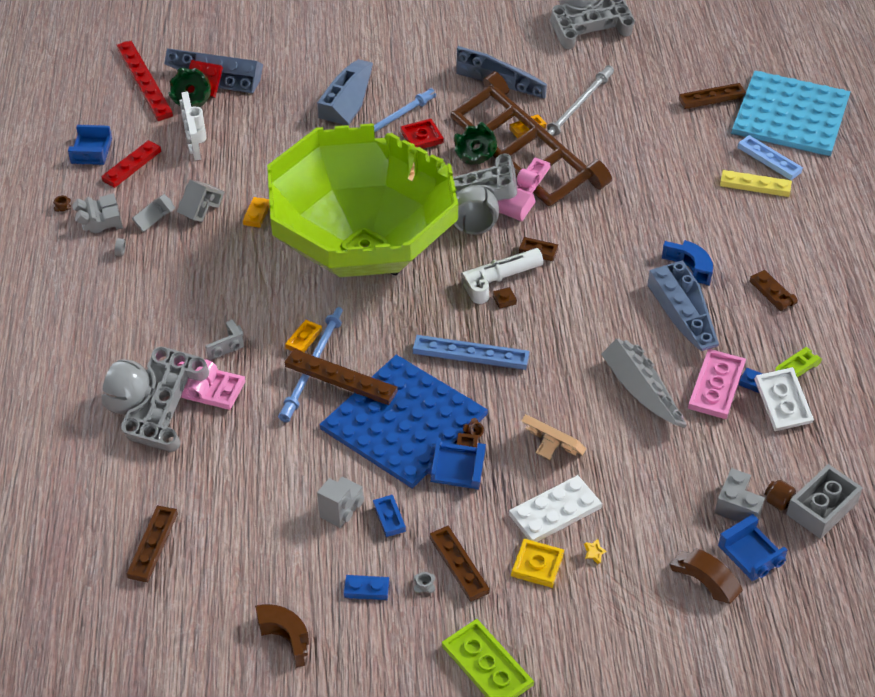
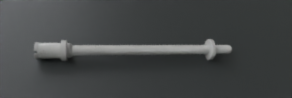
[547,65,614,136]

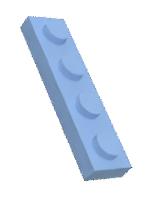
[737,135,803,180]

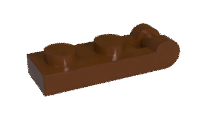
[749,270,798,311]

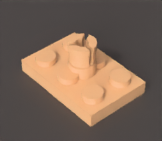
[522,414,587,460]

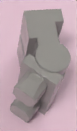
[72,193,123,233]

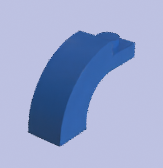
[661,240,713,285]

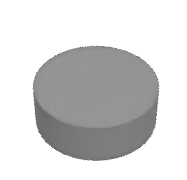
[115,238,126,257]

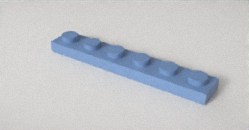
[413,335,530,370]

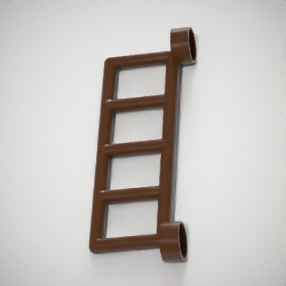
[450,71,612,206]

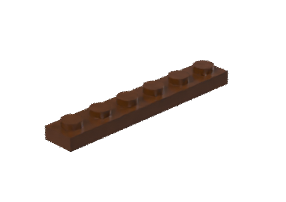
[284,349,398,405]

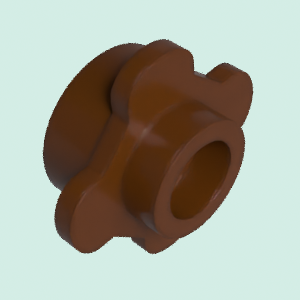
[53,195,71,212]
[463,418,484,438]

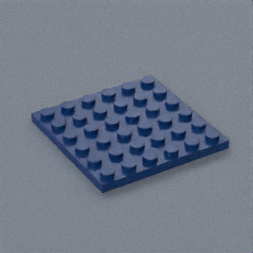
[320,354,488,489]

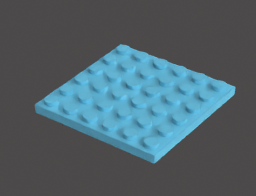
[731,71,851,156]

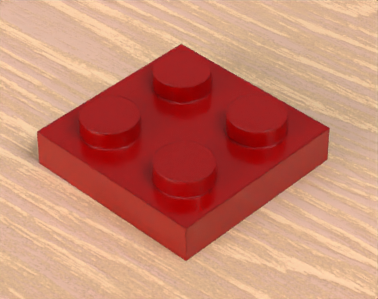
[187,60,223,98]
[400,118,444,149]

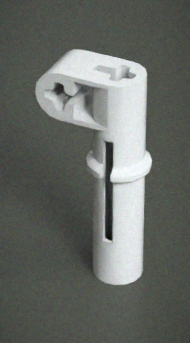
[461,248,543,304]

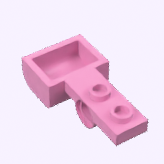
[498,158,550,221]

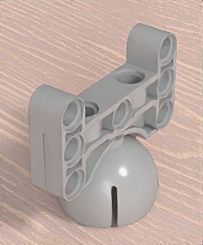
[550,0,635,49]
[453,154,517,235]
[102,347,210,452]

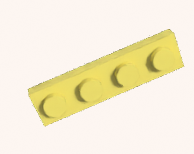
[720,170,792,197]

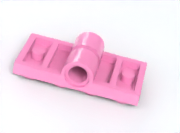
[177,360,246,410]

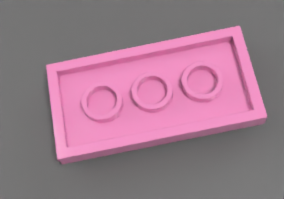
[688,349,746,420]

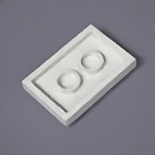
[754,367,814,431]

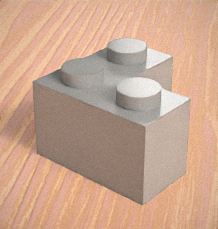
[177,179,225,222]
[715,468,765,522]
[317,476,364,528]

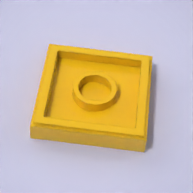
[511,539,565,588]

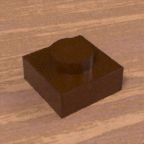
[493,287,517,309]
[457,433,478,448]

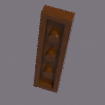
[679,83,746,109]
[126,505,178,583]
[430,525,490,602]

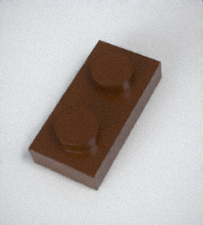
[519,237,559,261]

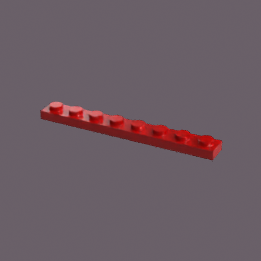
[116,40,173,121]

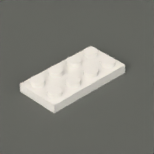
[509,475,602,542]

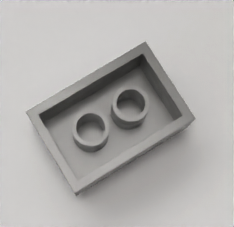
[786,464,863,539]

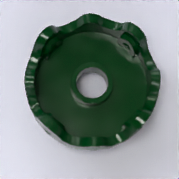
[168,68,211,107]
[454,122,497,165]

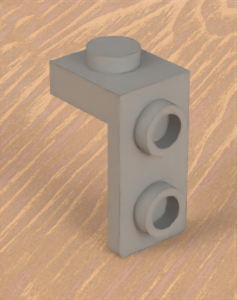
[132,194,175,232]
[205,319,244,360]

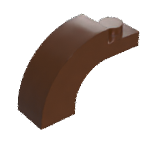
[669,548,743,604]
[255,604,309,668]

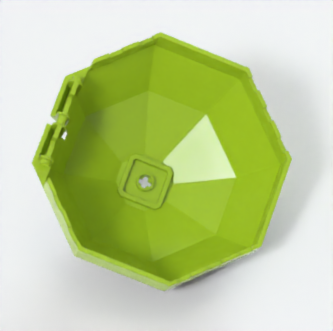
[267,123,458,277]

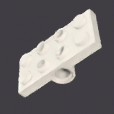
[179,92,207,161]

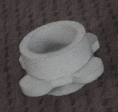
[414,572,435,593]

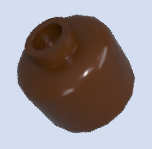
[764,480,796,511]

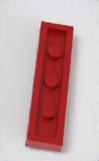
[101,140,162,188]

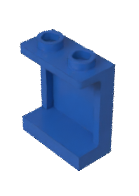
[68,125,112,165]
[427,437,486,490]
[718,514,788,581]

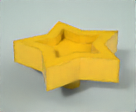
[584,539,607,564]

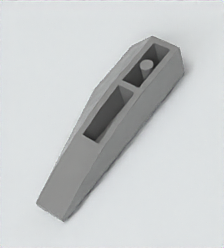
[601,338,687,428]

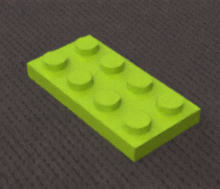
[442,619,534,697]

